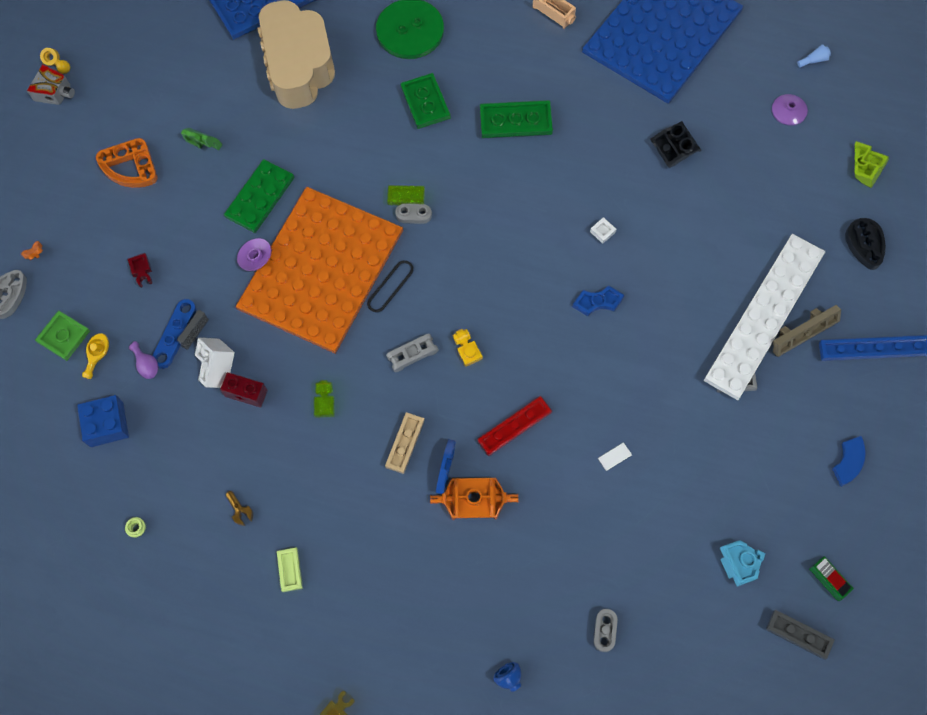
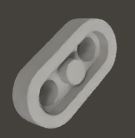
[395,204,432,224]
[594,609,618,652]

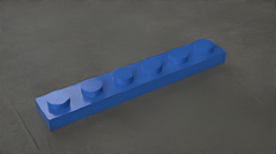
[819,335,927,361]

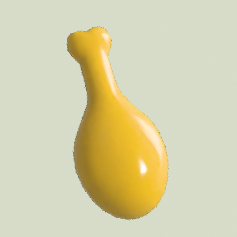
[82,333,109,379]

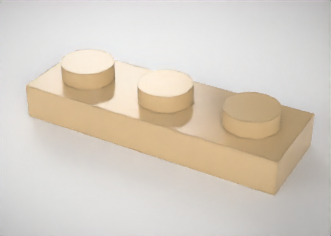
[385,412,425,474]

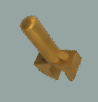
[226,491,253,526]

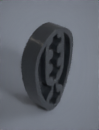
[845,218,886,270]

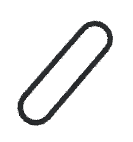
[368,261,414,312]

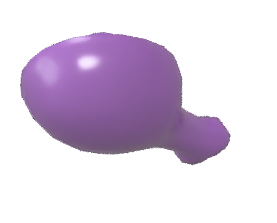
[129,341,158,379]

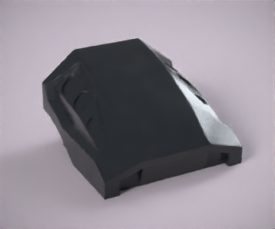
[650,121,702,168]

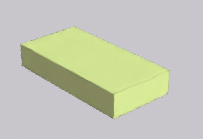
[277,547,303,592]

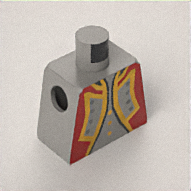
[27,64,75,105]

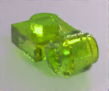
[314,380,335,418]

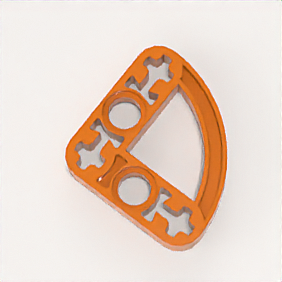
[96,138,158,188]

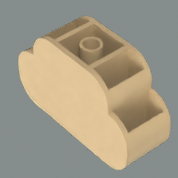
[257,0,335,109]

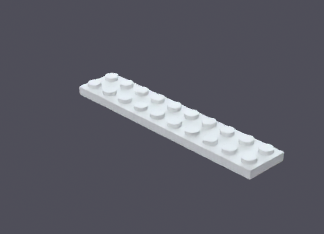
[704,234,826,400]

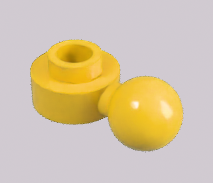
[40,48,71,74]

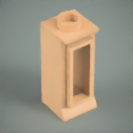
[533,0,576,29]

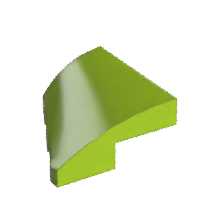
[855,141,889,188]

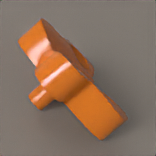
[21,241,43,260]

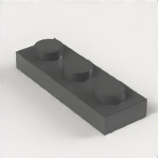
[766,610,835,660]

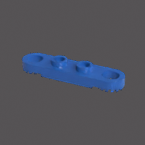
[152,299,197,369]

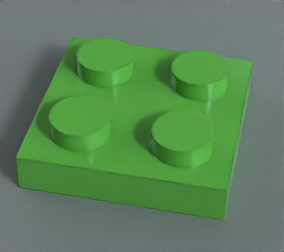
[35,310,90,361]

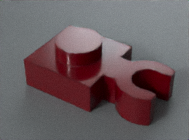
[128,253,152,287]

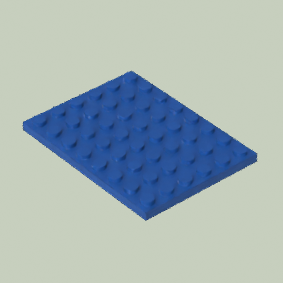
[582,0,743,104]

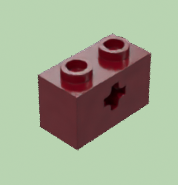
[220,372,268,408]

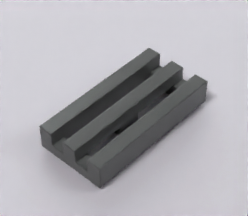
[177,310,209,350]

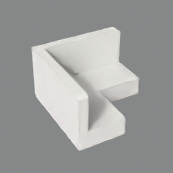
[195,338,235,388]

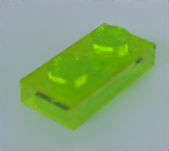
[387,185,425,205]

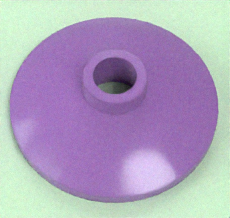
[772,94,808,126]
[237,238,272,271]

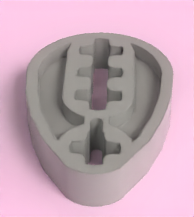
[0,270,27,319]

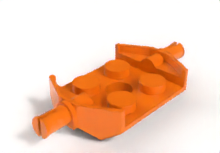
[430,478,518,520]

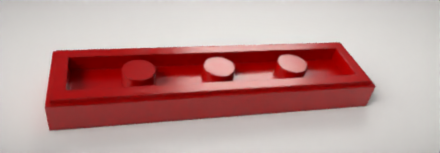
[477,396,552,456]

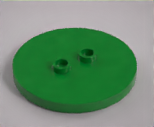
[376,0,444,59]

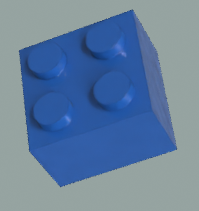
[77,395,129,447]

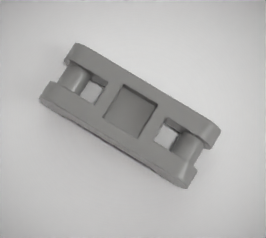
[386,334,439,372]

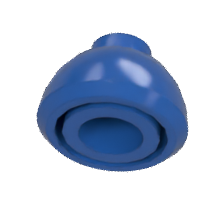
[493,662,521,692]

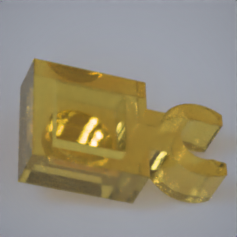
[320,691,355,715]

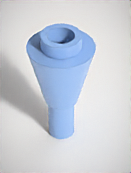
[797,44,831,68]

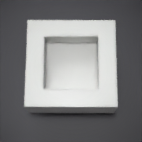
[590,217,617,244]

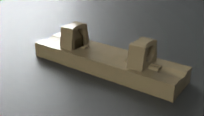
[773,305,841,357]

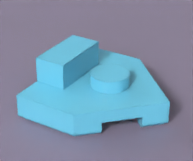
[720,540,766,587]

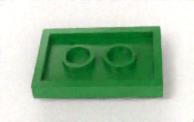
[400,73,451,129]

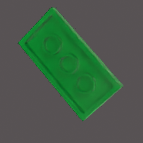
[480,100,553,138]
[224,159,294,233]

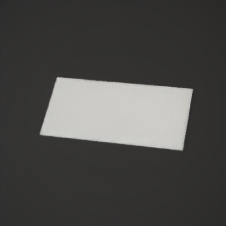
[598,442,632,471]

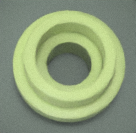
[125,517,146,538]

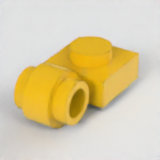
[452,329,483,367]

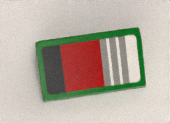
[809,556,854,601]

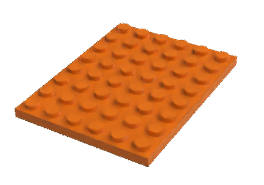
[236,186,403,354]

